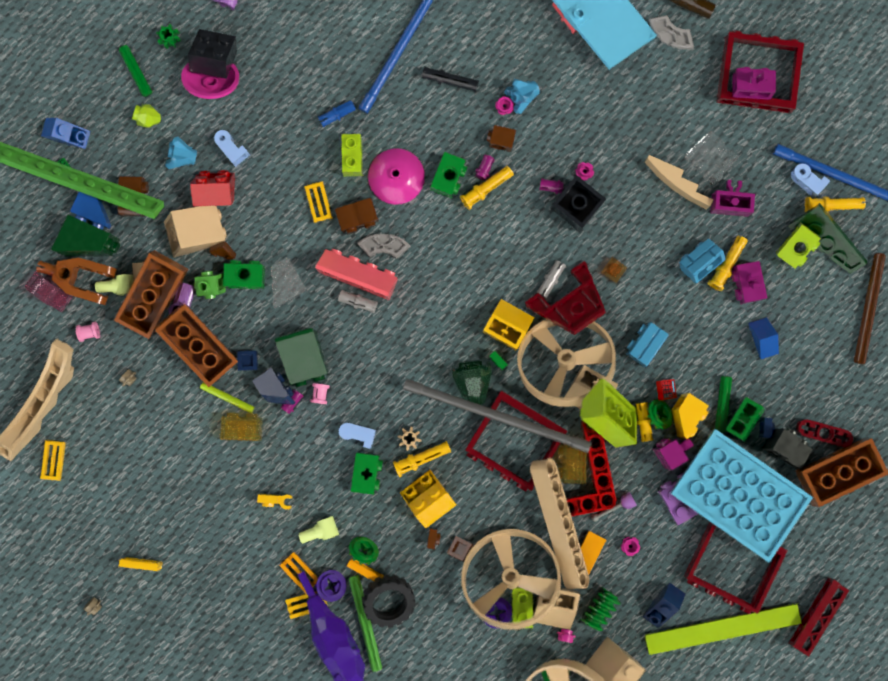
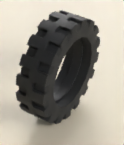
[362,575,416,628]

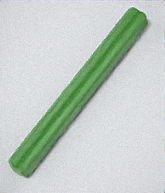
[349,575,382,672]

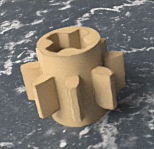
[398,427,422,451]

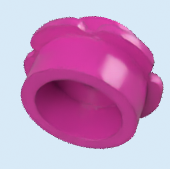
[495,97,514,115]
[575,162,594,181]
[621,537,640,556]
[557,628,576,643]

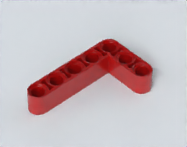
[566,420,616,517]

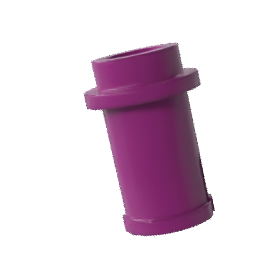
[475,155,495,180]
[539,178,564,195]
[280,389,304,414]

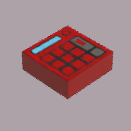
[656,379,677,400]

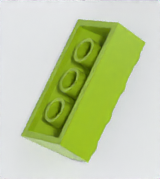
[580,378,637,448]

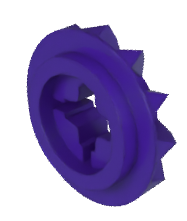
[315,570,346,602]
[484,597,512,629]

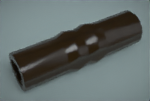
[668,0,716,20]

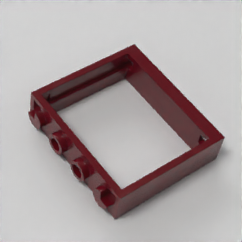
[716,31,804,114]
[465,391,567,492]
[683,522,788,614]

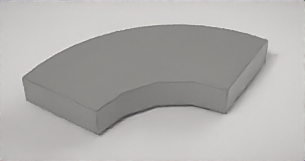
[648,15,694,49]
[357,234,411,259]

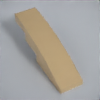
[645,155,713,210]

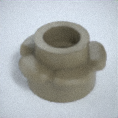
[119,369,137,387]
[83,597,102,615]

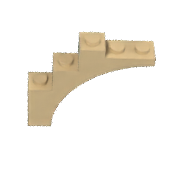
[0,339,74,461]

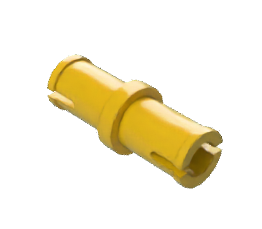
[635,402,654,442]

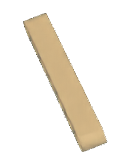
[530,459,589,589]

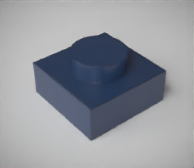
[237,351,258,371]
[759,418,775,438]

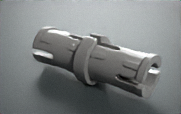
[536,260,566,299]
[338,290,378,313]

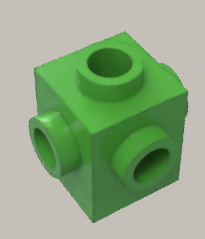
[194,271,226,299]

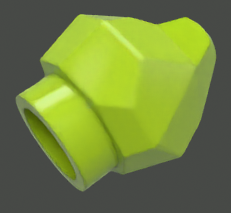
[132,104,161,127]

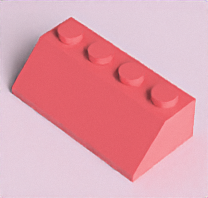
[315,248,398,300]

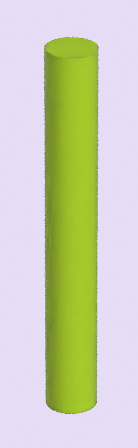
[200,382,255,414]

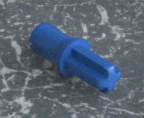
[318,100,356,127]

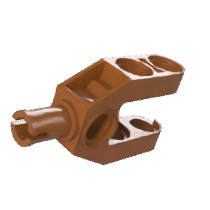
[36,257,117,305]

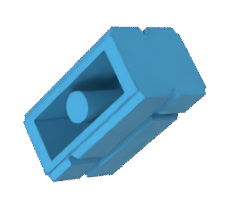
[679,239,726,284]
[626,322,669,367]

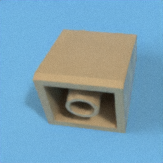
[164,206,226,258]
[585,637,645,681]

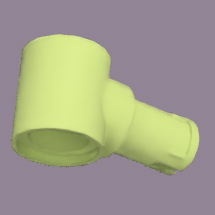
[95,274,134,296]
[299,516,339,544]

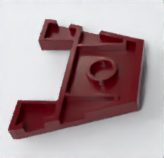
[525,261,605,335]

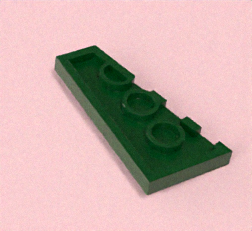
[787,203,867,274]

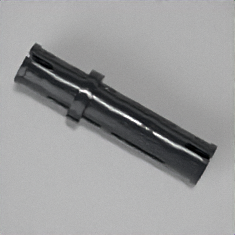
[422,66,479,92]

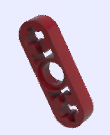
[796,419,853,447]

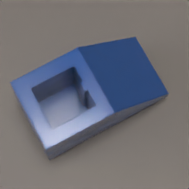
[41,118,90,149]
[70,192,111,230]

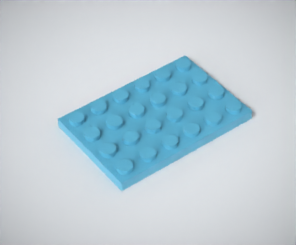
[670,429,813,562]

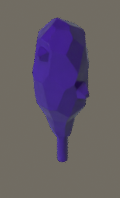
[298,571,366,681]

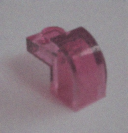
[24,271,73,312]

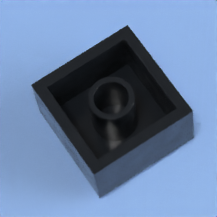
[188,29,237,79]
[550,175,606,232]

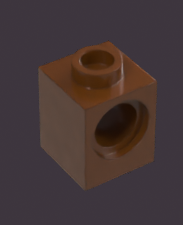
[487,125,516,152]

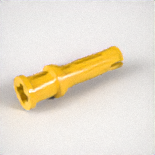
[460,166,514,210]
[805,196,866,212]
[708,235,748,291]
[393,441,451,478]

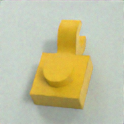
[257,494,293,510]

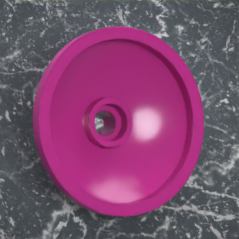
[181,63,239,99]
[368,148,425,205]

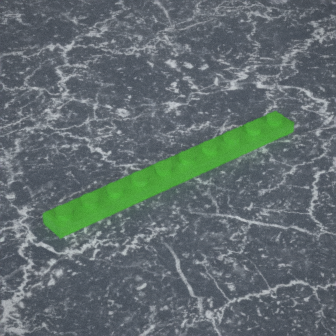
[0,142,164,219]

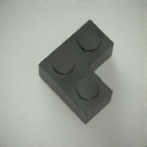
[763,428,812,469]

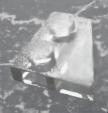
[271,257,307,309]

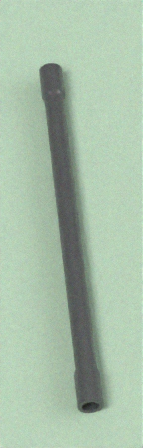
[403,379,591,453]

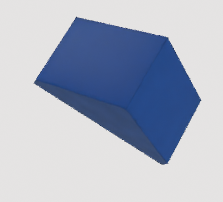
[748,318,779,360]

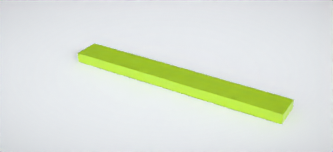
[644,603,802,655]

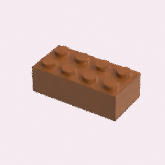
[114,250,189,339]
[155,302,238,387]
[795,438,888,507]

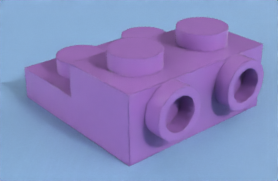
[658,472,698,525]

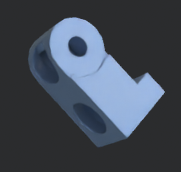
[214,130,250,167]
[791,164,830,198]
[339,423,376,449]

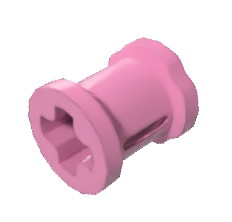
[76,321,100,342]
[310,383,330,404]

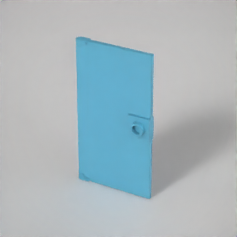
[552,0,657,70]

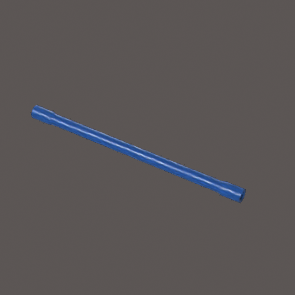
[358,0,433,114]
[773,144,888,201]

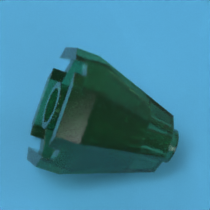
[452,360,492,405]

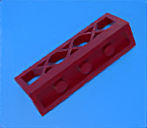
[788,577,850,657]

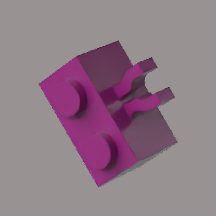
[732,67,776,100]
[710,179,755,217]
[731,261,767,304]
[653,438,694,470]

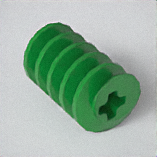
[580,587,621,631]

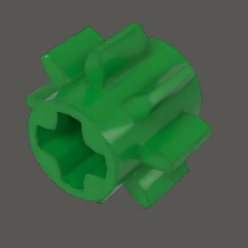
[156,24,181,49]

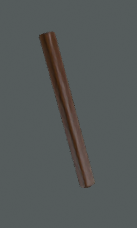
[854,253,886,364]

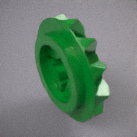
[646,399,673,430]
[348,537,379,565]

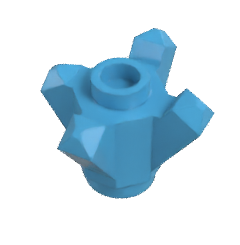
[504,78,540,114]
[165,137,197,169]

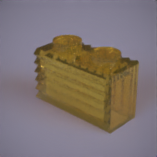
[220,413,263,441]
[558,444,586,484]

